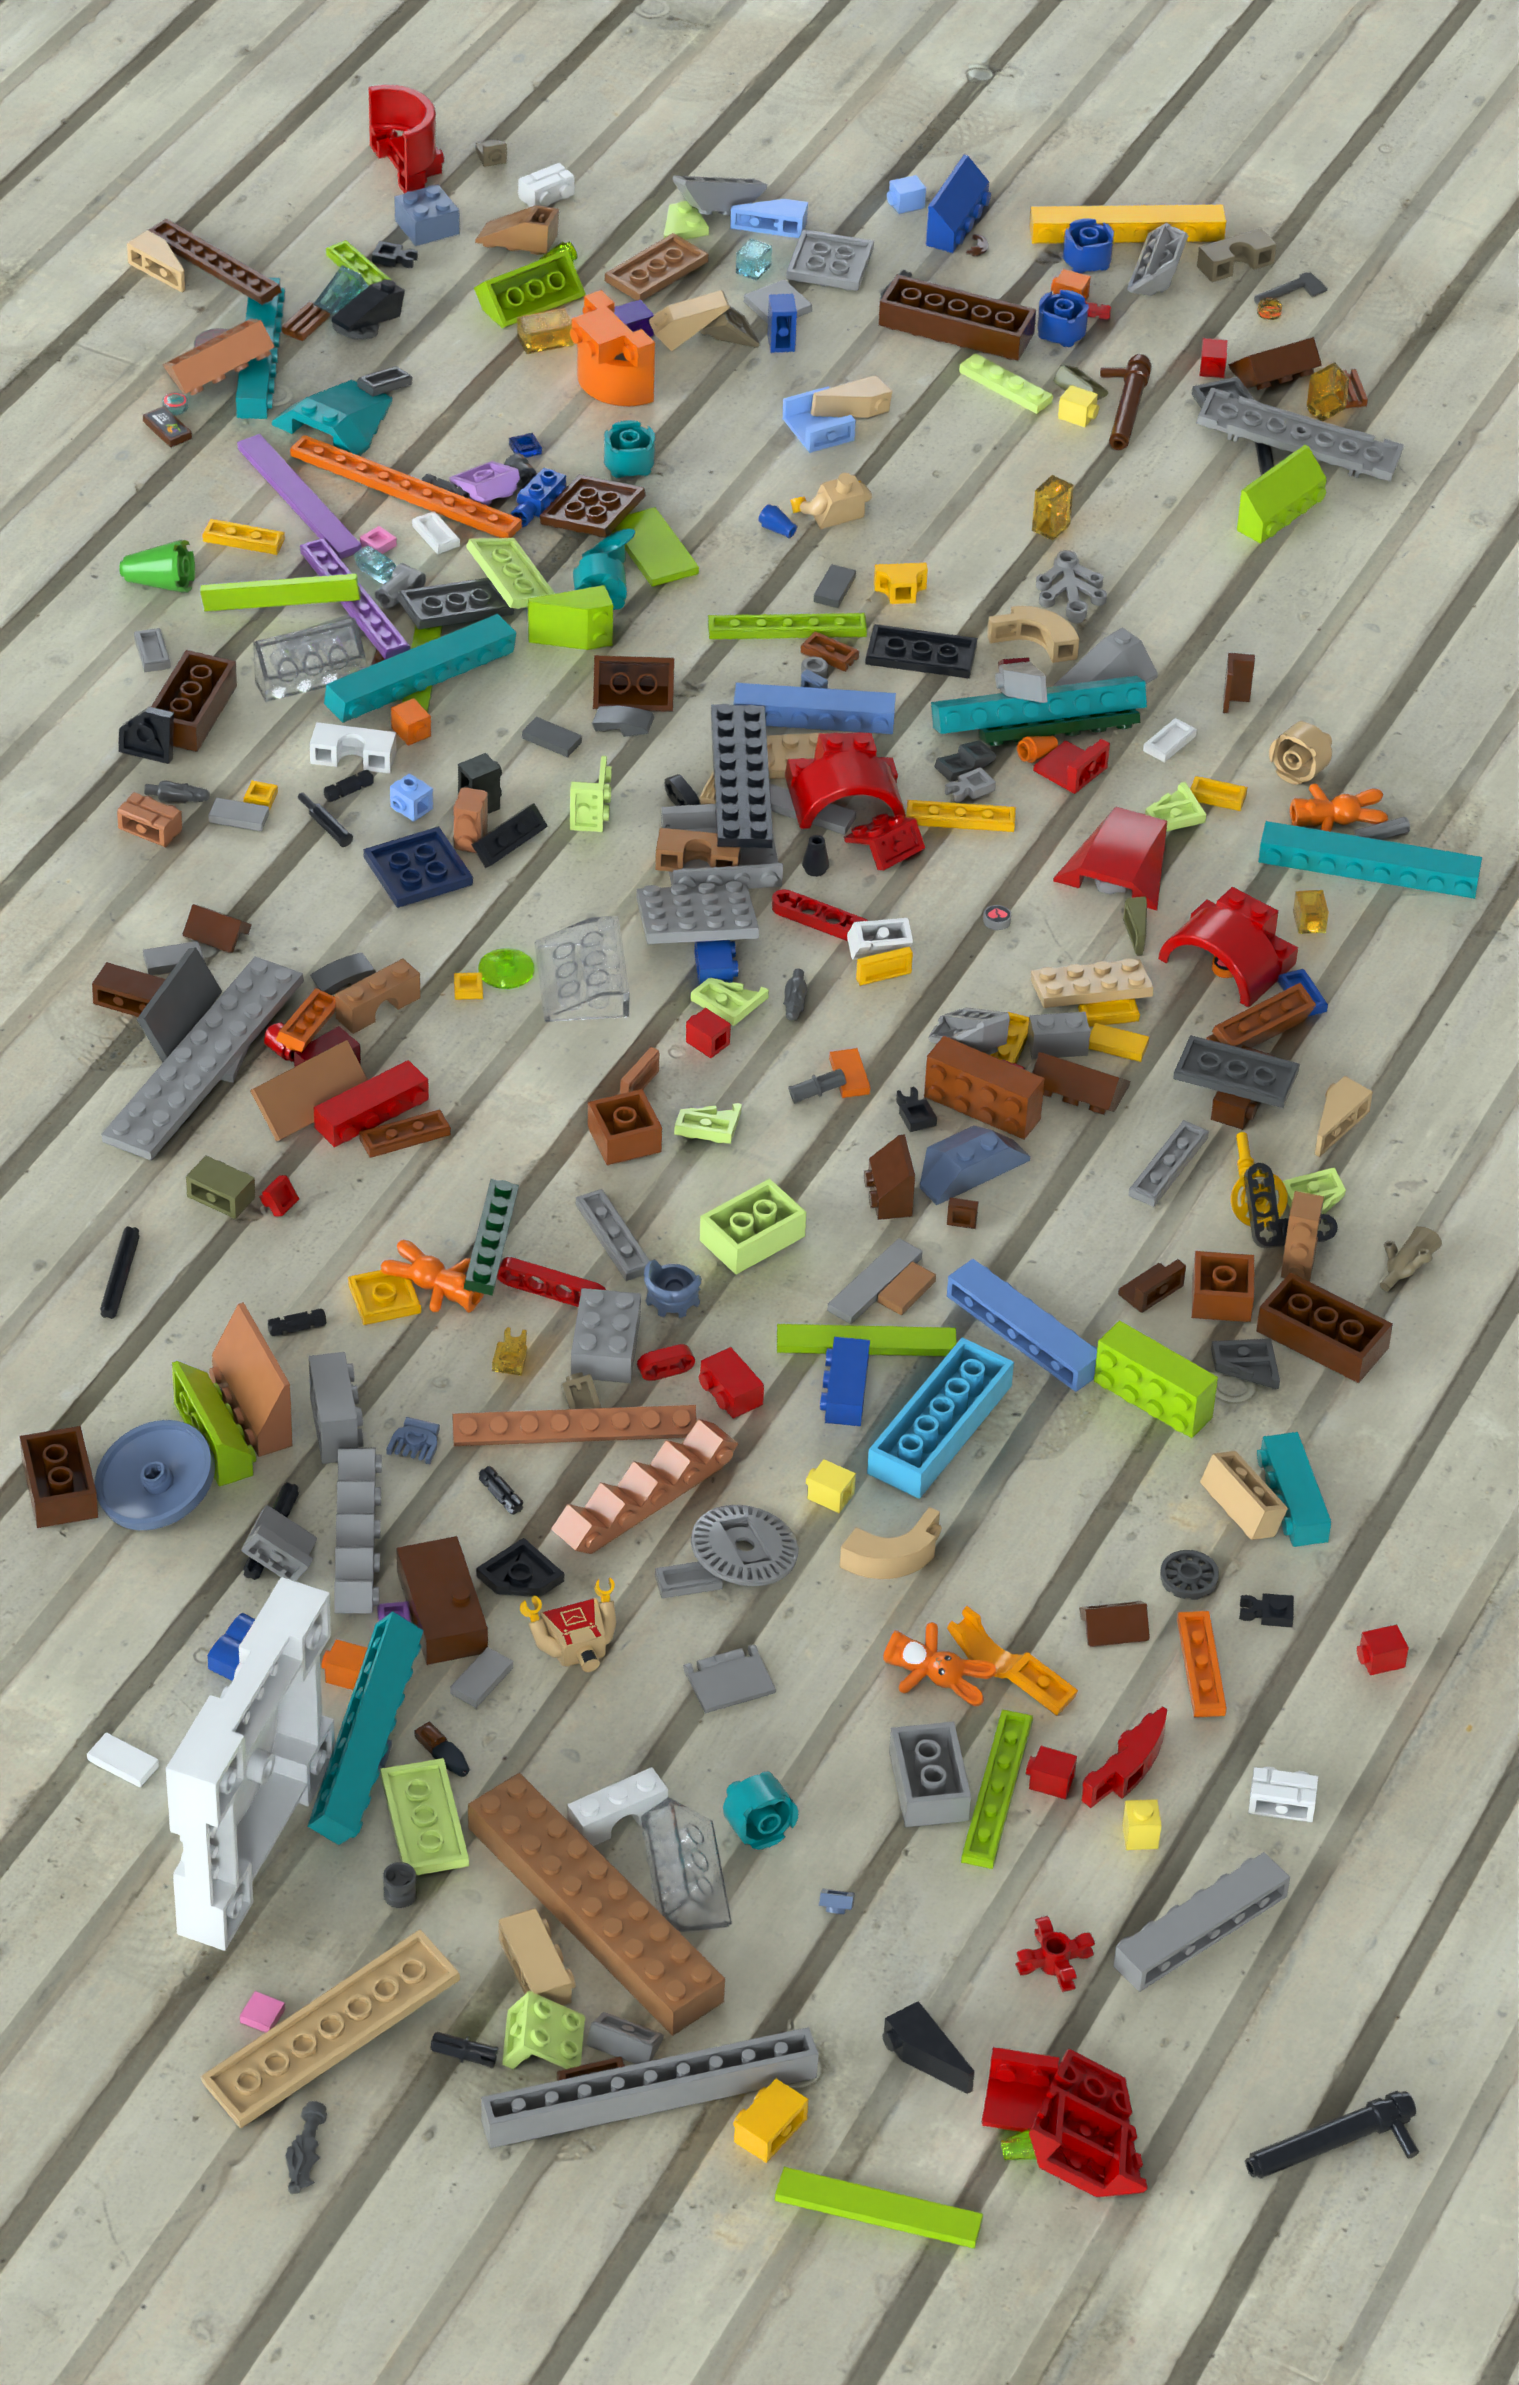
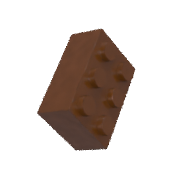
[20,1426,99,1528]

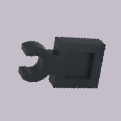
[372,241,418,268]
[896,1086,937,1132]
[1239,1593,1294,1627]

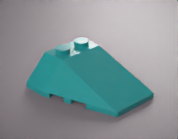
[272,380,393,456]

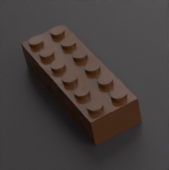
[878,274,1036,361]

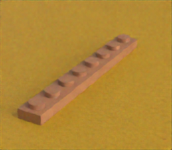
[452,1405,697,1446]

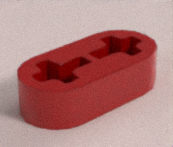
[637,1344,695,1381]

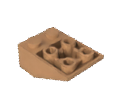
[475,205,559,255]

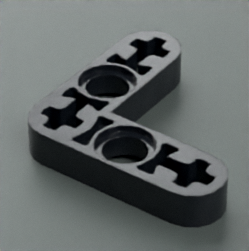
[1244,1163,1338,1248]

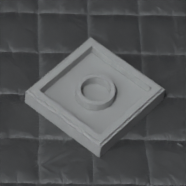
[744,279,812,324]

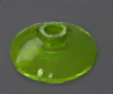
[478,948,534,989]

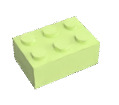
[700,1178,806,1275]

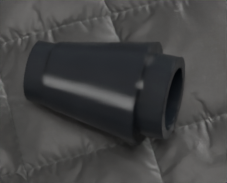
[802,835,829,877]

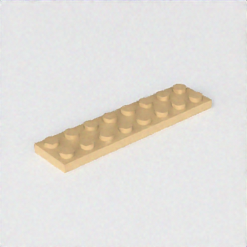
[201,1929,460,2129]

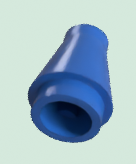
[758,504,798,538]

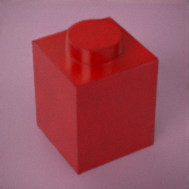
[1200,338,1228,378]
[686,1008,731,1058]
[1357,1624,1409,1676]
[1026,1745,1077,1800]

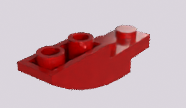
[1081,1706,1167,1808]

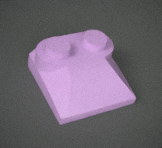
[449,461,520,505]

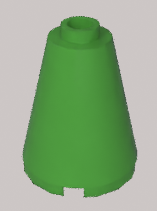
[119,540,195,593]

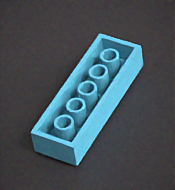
[867,1337,1014,1499]

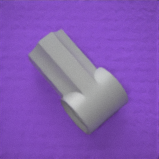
[375,563,426,609]

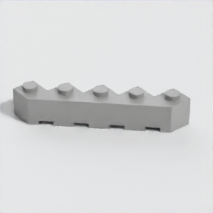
[335,1448,382,1613]

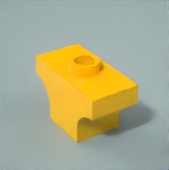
[874,563,928,604]

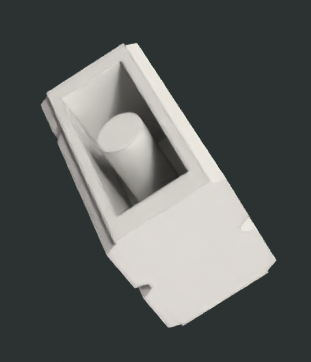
[518,163,575,207]
[847,918,913,960]
[1248,1767,1318,1822]

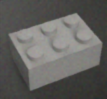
[571,1288,641,1383]
[309,1352,364,1464]
[889,1721,971,1827]

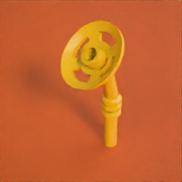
[1231,1132,1288,1227]

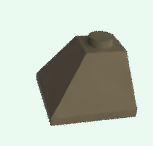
[699,305,761,348]

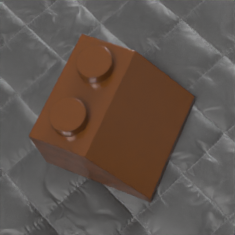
[864,1134,915,1220]

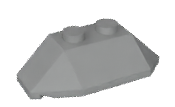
[673,175,767,215]
[1127,223,1189,296]
[929,1007,1010,1054]

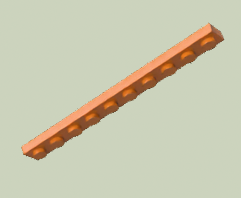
[290,435,522,538]

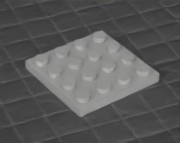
[637,881,759,944]

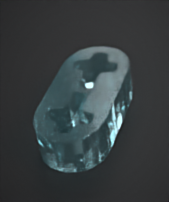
[354,546,396,584]

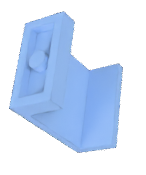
[783,386,856,453]

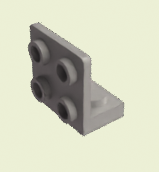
[241,1505,317,1581]

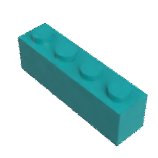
[1257,1432,1331,1547]

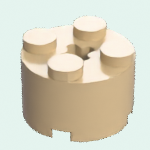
[1269,721,1332,785]

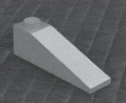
[1053,628,1158,686]

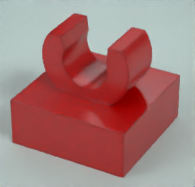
[259,1175,299,1216]

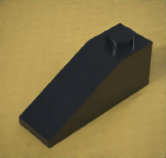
[331,279,405,332]
[882,2001,975,2094]

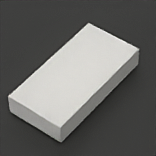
[412,511,460,554]
[1143,718,1197,763]
[87,1732,159,1788]

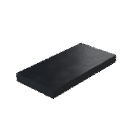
[865,624,978,679]

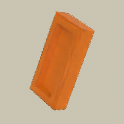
[829,1048,870,1098]

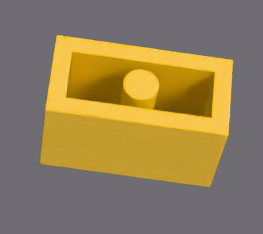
[733,2078,809,2163]

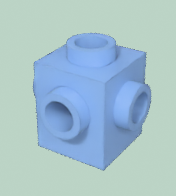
[390,773,433,822]

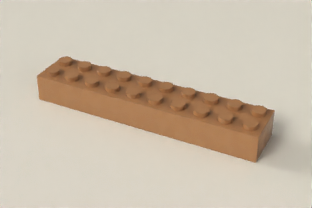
[468,1772,725,2036]

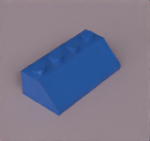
[926,154,991,253]

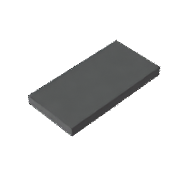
[397,578,515,629]
[136,947,222,1063]
[1173,1035,1300,1108]

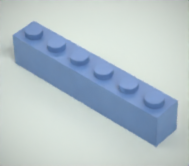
[734,683,896,734]
[947,1259,1097,1392]

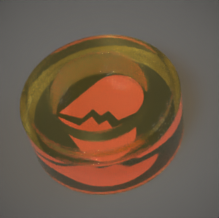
[1257,298,1282,320]

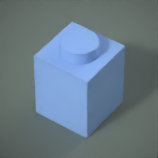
[887,175,926,214]

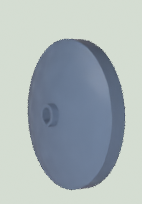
[95,1420,215,1530]

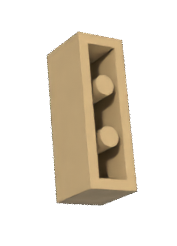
[1200,1451,1288,1540]
[499,1908,575,2006]

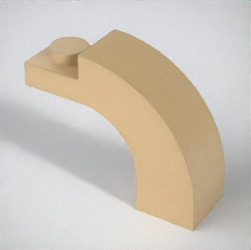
[987,606,1079,663]
[840,1507,942,1579]

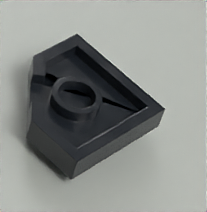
[119,707,174,764]
[476,1538,564,1597]

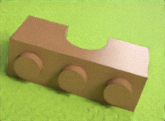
[655,828,741,872]
[335,958,421,1034]
[1281,1191,1324,1282]

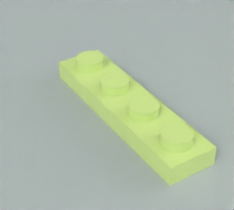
[959,353,1053,414]

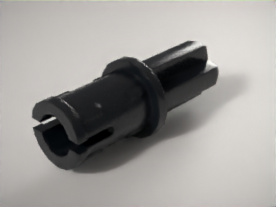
[431,2032,499,2068]

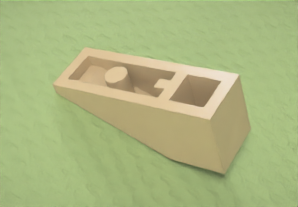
[127,230,185,292]
[649,290,730,351]
[811,375,892,418]
[1315,1076,1373,1157]

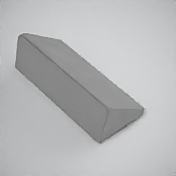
[587,2012,664,2064]

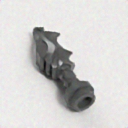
[285,2101,327,2194]

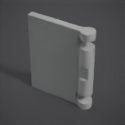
[683,1644,776,1713]

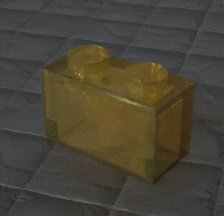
[517,308,574,354]
[1306,362,1349,421]
[1032,475,1074,540]

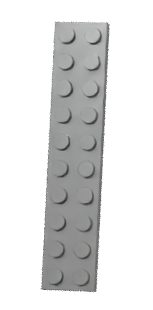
[101,956,304,1161]

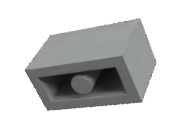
[1027,1012,1090,1059]

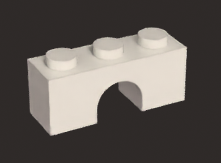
[310,722,396,774]
[567,1767,668,1846]

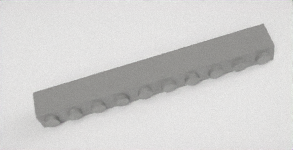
[481,2027,818,2148]

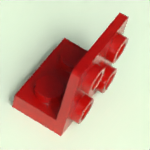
[1033,738,1110,794]
[844,813,925,871]
[982,2047,1060,2133]

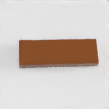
[359,1109,451,1158]

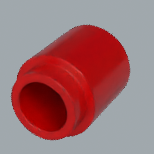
[264,1022,294,1062]

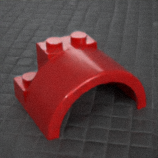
[369,85,444,193]
[785,732,906,829]
[1158,887,1298,1007]

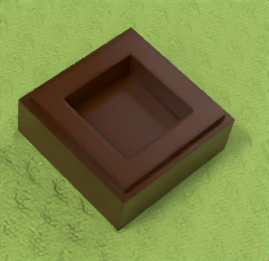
[947,1197,979,1229]

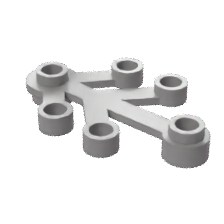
[1036,550,1107,623]

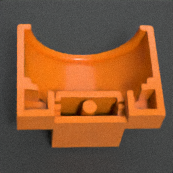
[570,290,655,406]

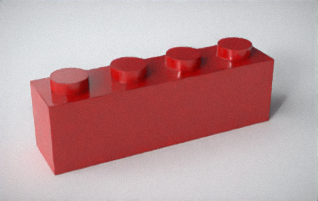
[314,1060,429,1147]

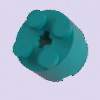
[604,420,655,478]
[573,553,627,611]
[723,1771,799,1849]

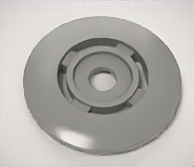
[691,1505,798,1586]

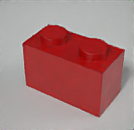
[699,1347,764,1419]

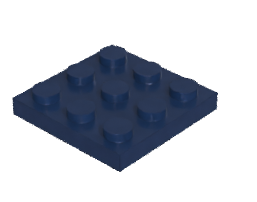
[363,826,473,908]

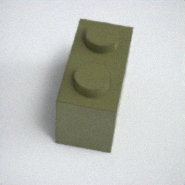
[186,1155,255,1219]

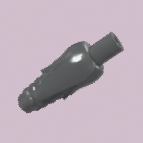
[144,780,210,804]
[783,968,807,1020]

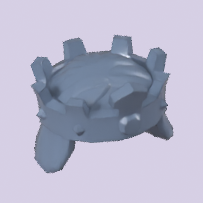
[644,1259,702,1318]

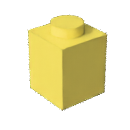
[1058,385,1099,427]
[806,1459,856,1513]
[1122,1799,1161,1850]

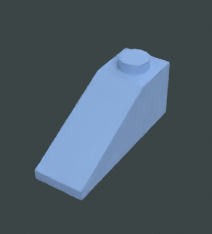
[730,199,808,238]

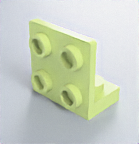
[570,756,612,832]
[502,1991,585,2069]

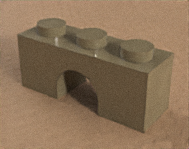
[1197,228,1276,282]

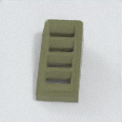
[1123,897,1147,956]

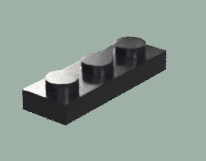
[471,803,548,868]

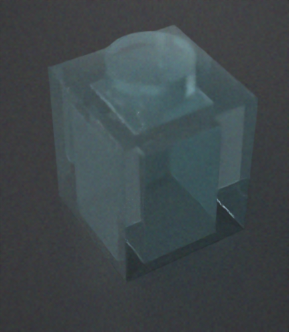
[736,238,772,281]

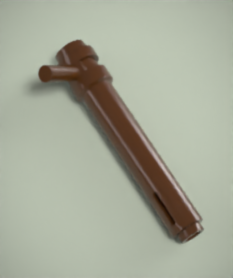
[1100,354,1152,450]

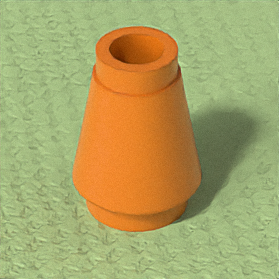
[1017,736,1058,763]

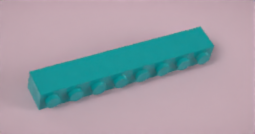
[236,277,285,419]
[324,614,517,723]
[931,676,1147,734]
[1258,821,1482,899]
[307,1612,424,1845]

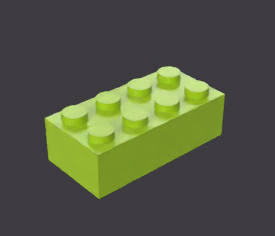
[1094,1320,1218,1438]

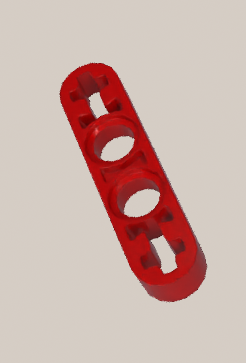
[772,889,868,941]
[497,1257,606,1307]

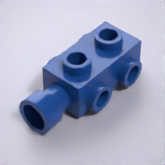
[511,468,567,527]

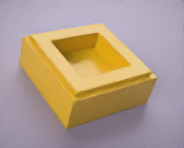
[243,780,278,810]
[454,972,483,1000]

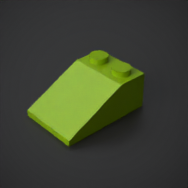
[528,585,613,650]

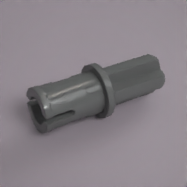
[788,1069,846,1104]

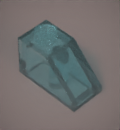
[314,265,368,315]

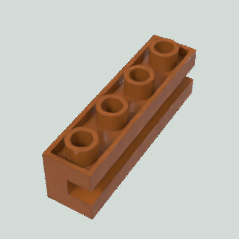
[1206,983,1316,1048]

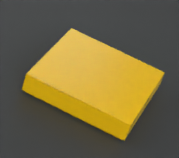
[348,1270,421,1325]

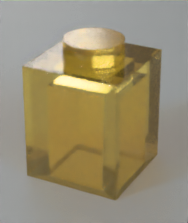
[1293,890,1329,934]

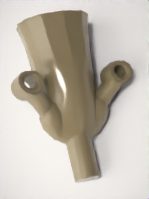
[1380,1226,1442,1292]

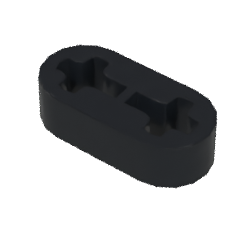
[664,774,701,806]

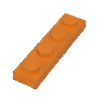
[276,988,336,1052]
[1177,1611,1226,1717]

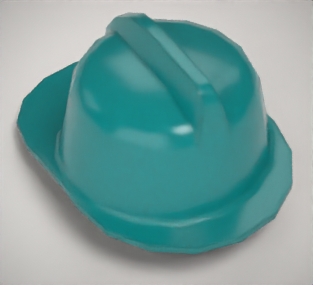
[582,528,635,564]

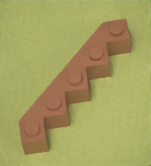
[551,1419,738,1554]

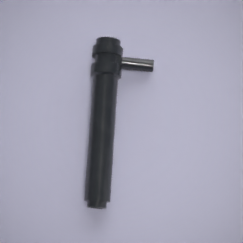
[1245,2091,1419,2178]

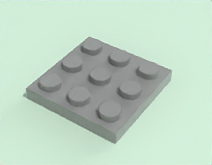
[786,229,874,291]

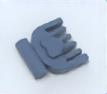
[386,1417,440,1464]

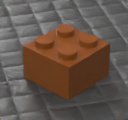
[588,1089,662,1165]
[1191,1251,1254,1322]

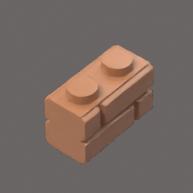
[454,787,488,853]
[117,792,182,847]

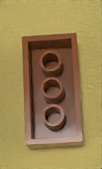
[924,1036,1045,1140]

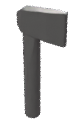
[1254,272,1328,305]

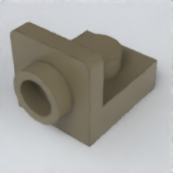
[476,139,507,167]
[561,1372,602,1409]

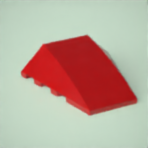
[1053,806,1167,911]
[1029,2048,1148,2197]

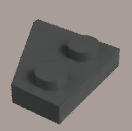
[1211,1338,1280,1389]

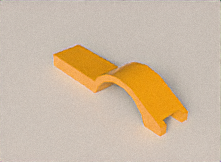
[947,1606,1078,1716]

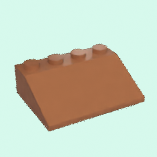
[162,318,275,396]
[209,1302,293,1457]

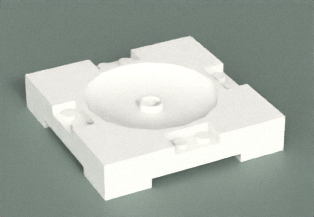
[166,1577,335,1951]

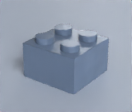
[394,184,460,246]

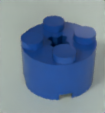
[1063,218,1114,274]
[1037,290,1089,347]

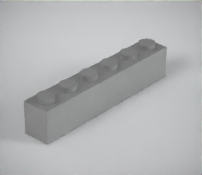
[1114,1852,1290,1992]

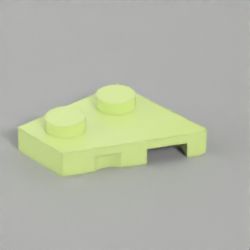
[664,201,709,240]
[1145,782,1206,832]
[691,978,769,1026]
[674,1103,742,1144]
[1283,1167,1346,1214]

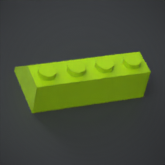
[474,250,586,328]
[1237,445,1326,544]
[172,1361,256,1487]

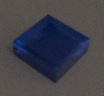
[509,433,542,458]

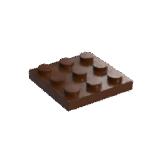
[539,475,646,537]

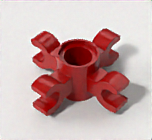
[1015,1916,1095,1992]

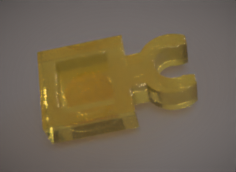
[492,1327,527,1376]

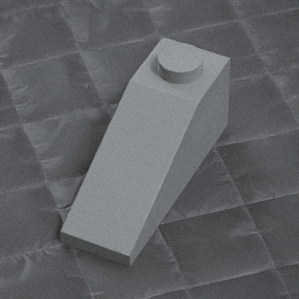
[995,661,1047,703]

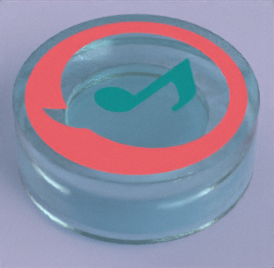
[162,392,188,415]

